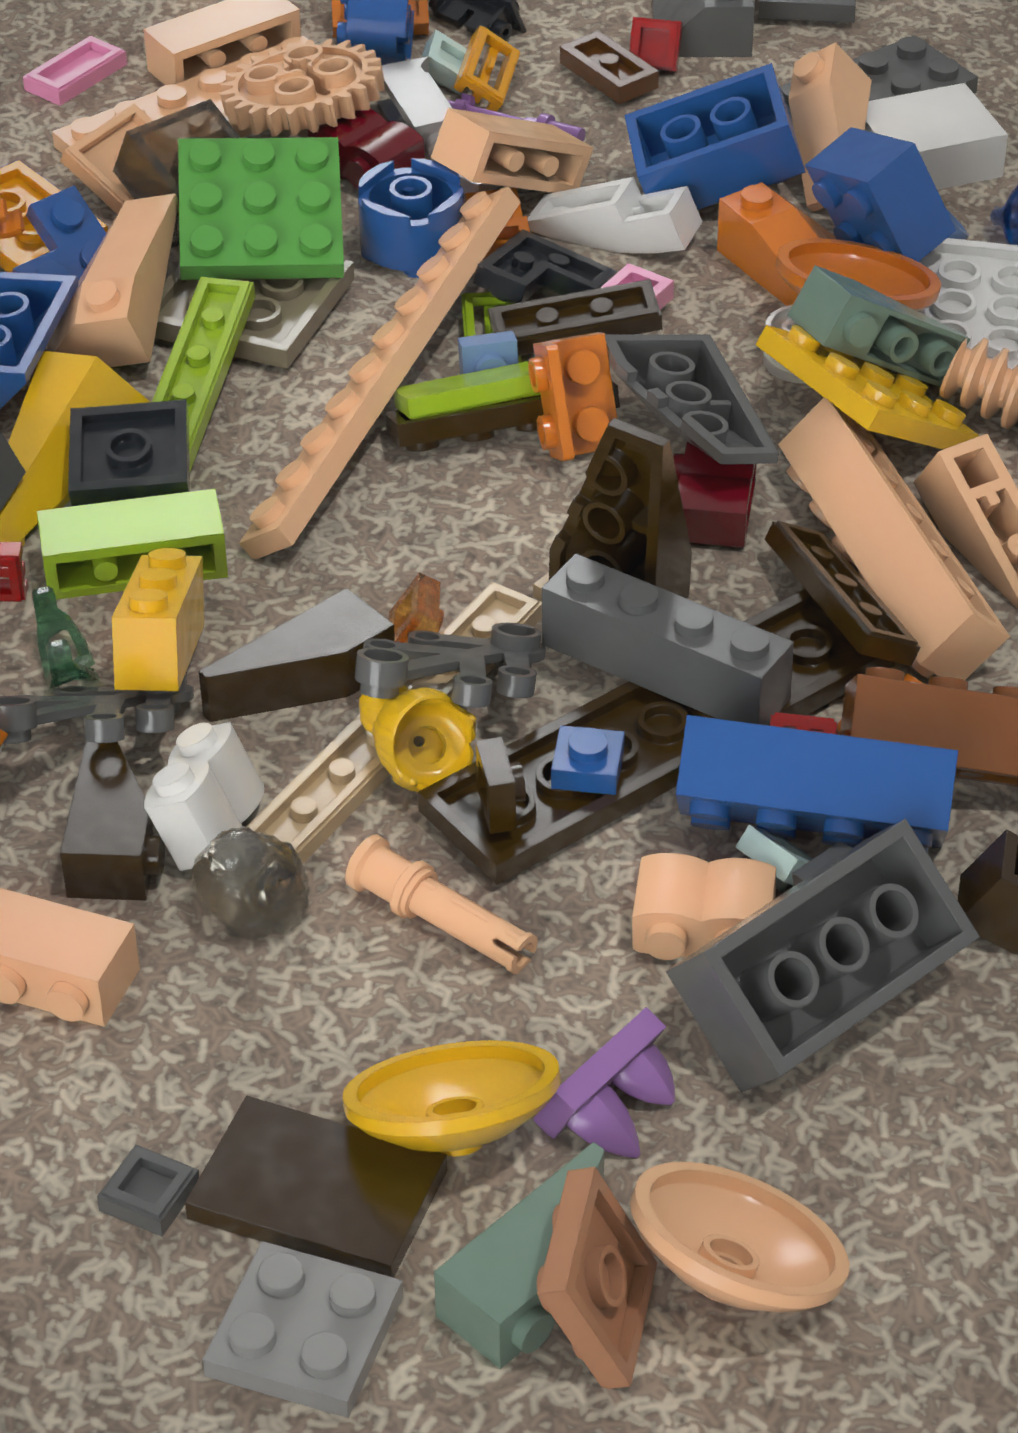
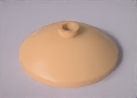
[630,1162,850,1312]

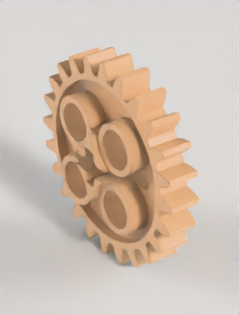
[220,39,385,137]

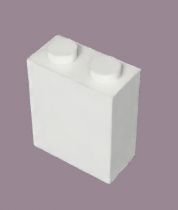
[865,83,1008,190]

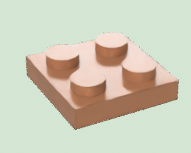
[537,1167,657,1389]

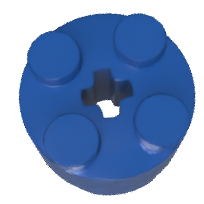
[337,0,414,65]
[358,159,464,278]

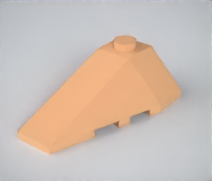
[47,193,179,367]

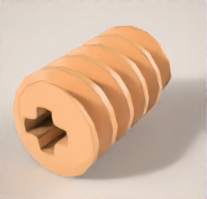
[939,338,1018,430]

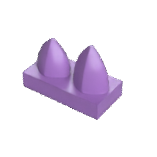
[533,1007,675,1158]

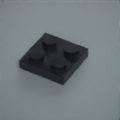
[68,400,190,507]

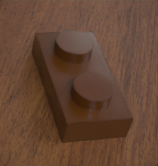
[560,30,659,104]

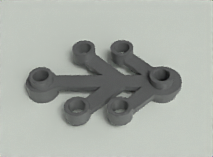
[354,623,546,708]
[0,672,194,744]

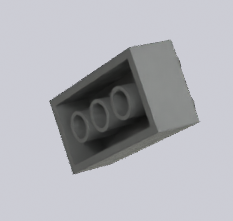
[665,818,980,1093]

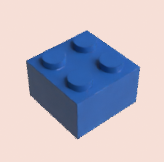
[805,127,956,262]

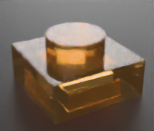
[389,572,444,643]

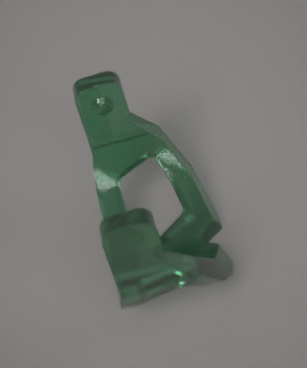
[31,586,100,691]

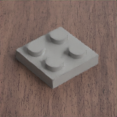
[202,1241,403,1418]

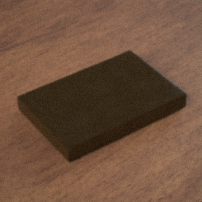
[185,1095,447,1278]

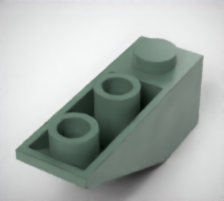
[787,265,970,387]

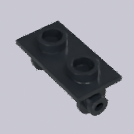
[428,0,527,41]

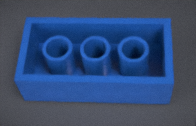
[676,715,958,853]

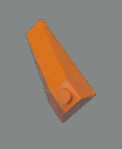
[717,182,836,306]

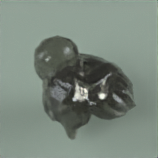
[191,826,311,941]

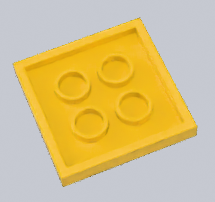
[755,325,980,450]

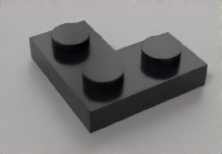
[473,229,617,303]

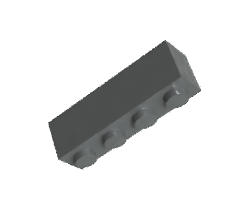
[542,554,794,725]

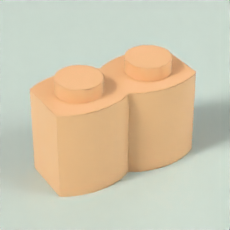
[632,853,776,960]

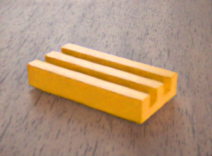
[453,25,520,112]

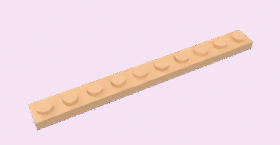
[239,186,521,560]

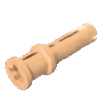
[345,834,538,975]

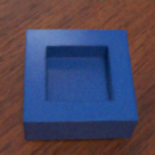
[551,725,625,795]

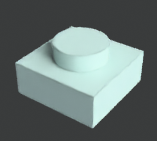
[422,30,467,95]
[735,824,813,892]

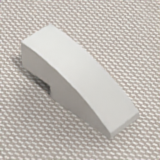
[527,177,702,254]

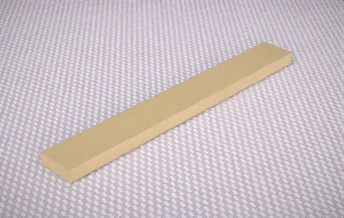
[199,581,542,914]

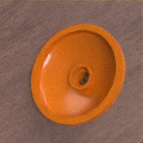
[776,238,941,312]

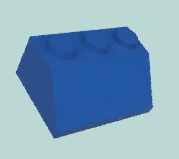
[0,272,79,409]

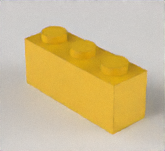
[111,548,205,691]

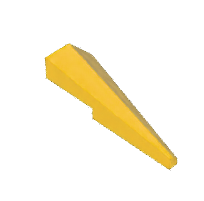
[0,351,150,547]

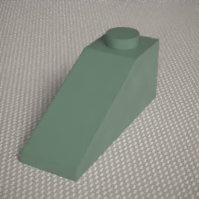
[434,1142,605,1369]

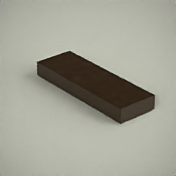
[488,279,662,356]

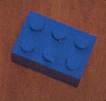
[624,63,806,210]

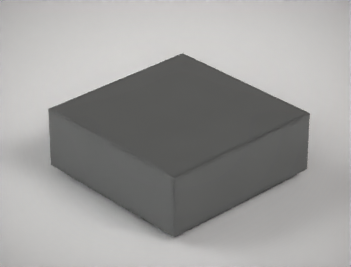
[97,1144,199,1236]

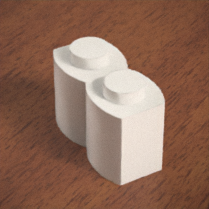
[144,722,264,871]

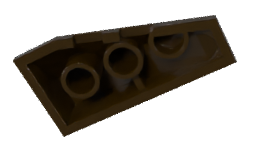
[549,418,692,598]

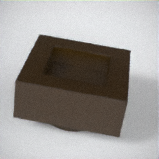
[476,737,526,834]

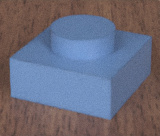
[458,331,518,375]

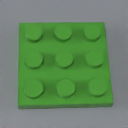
[178,137,344,280]

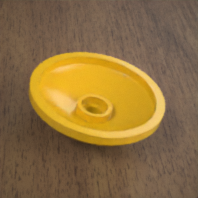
[342,1040,561,1157]

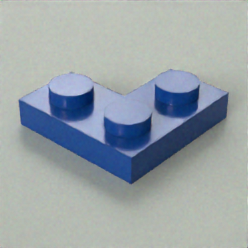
[12,185,106,281]

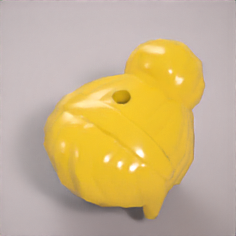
[359,685,476,793]

